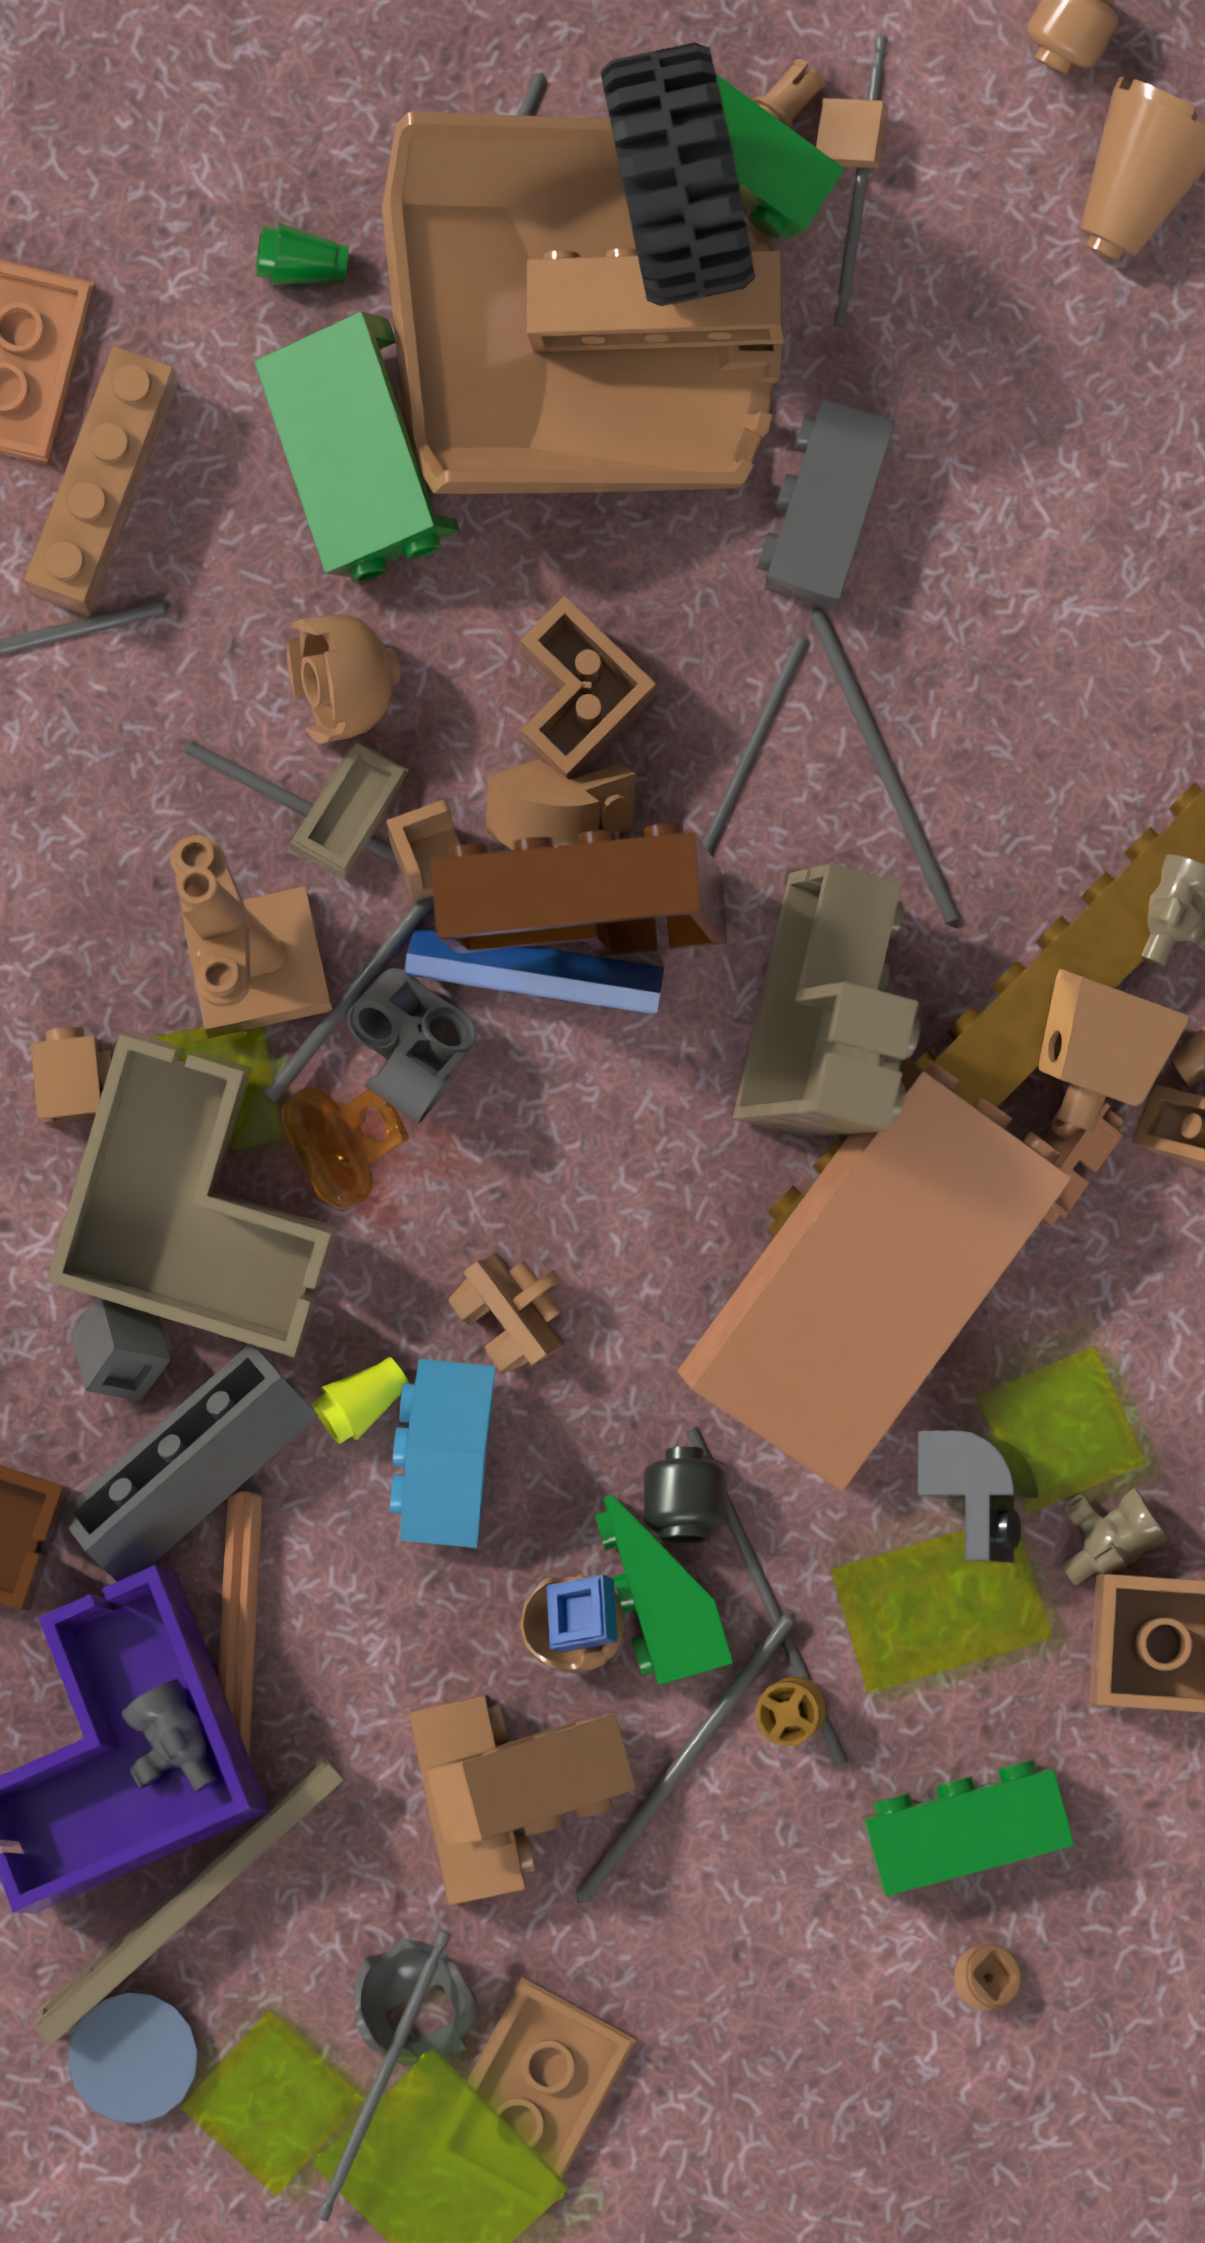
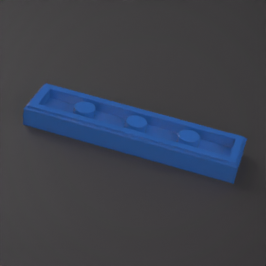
[404,928,665,1014]

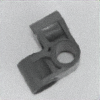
[347,968,477,1124]

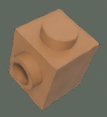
[30,1027,113,1124]

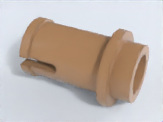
[753,59,826,130]

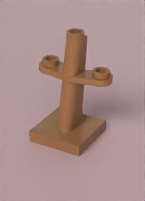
[170,835,332,1038]

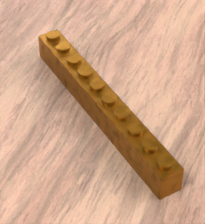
[766,782,1205,1239]

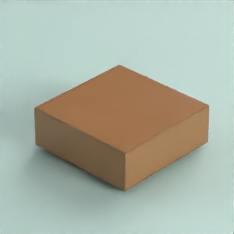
[816,98,889,168]

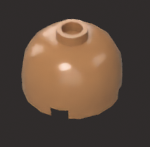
[287,614,400,744]

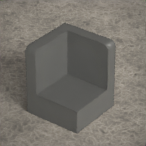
[72,1297,171,1402]

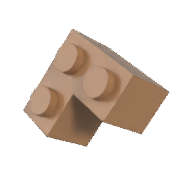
[520,596,656,780]

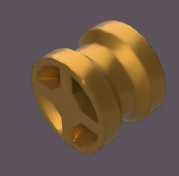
[755,1676,828,1746]

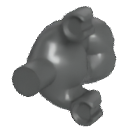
[121,1679,218,1792]

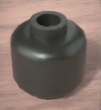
[644,1446,727,1543]

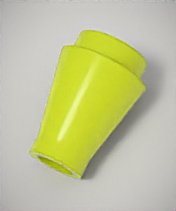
[311,1357,409,1444]

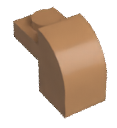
[486,759,636,850]

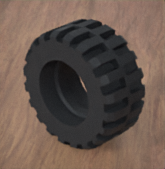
[600,42,755,306]

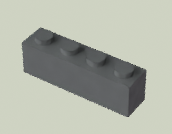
[57,1344,318,1582]

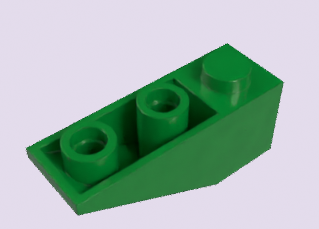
[594,1495,733,1685]

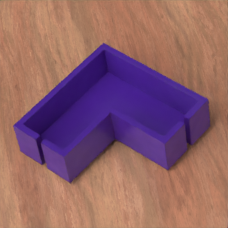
[0,1565,270,1913]

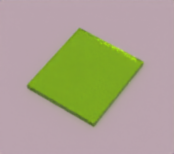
[312,2047,569,2243]

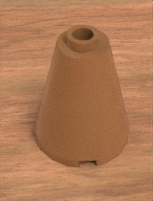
[1079,76,1205,262]

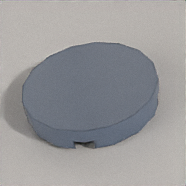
[68,1991,199,2124]

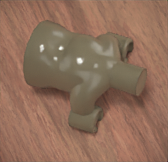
[1140,854,1205,967]
[1061,1487,1172,1586]

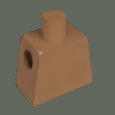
[1039,968,1190,1132]

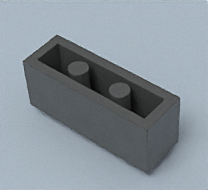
[757,399,895,611]

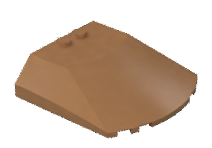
[382,112,782,494]

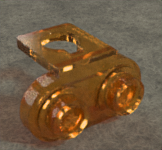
[282,1087,409,1209]

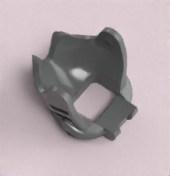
[354,1938,478,2072]

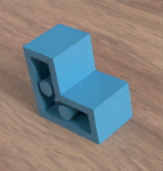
[390,1359,496,1548]

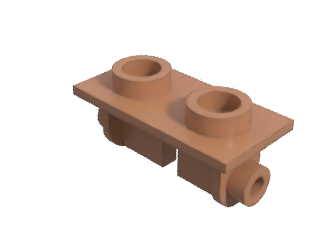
[1041,1101,1124,1226]

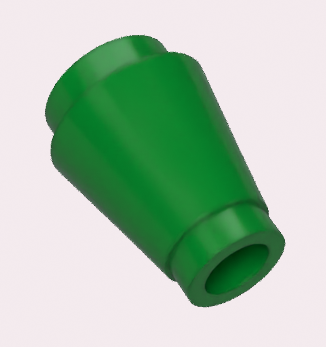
[255,222,349,285]

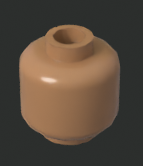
[1026,0,1119,75]

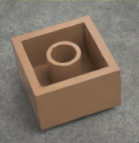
[1089,1574,1205,1713]

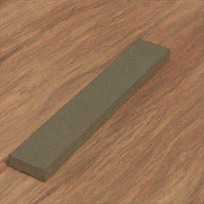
[35,1755,344,2046]

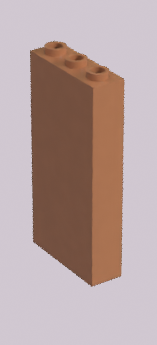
[677,1058,1072,1492]

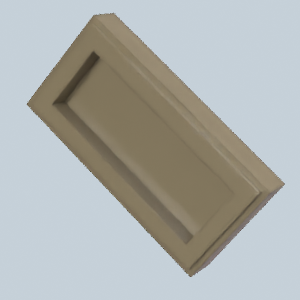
[290,739,409,880]

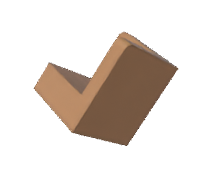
[386,800,460,903]

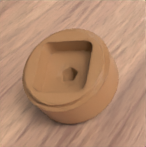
[954,1943,1022,2012]

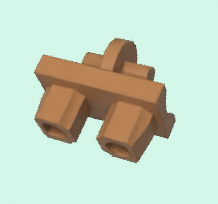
[448,1252,564,1374]

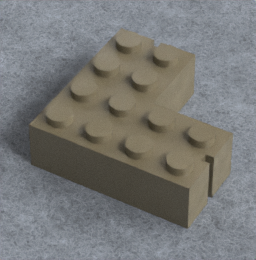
[732,863,920,1138]
[46,1031,339,1357]

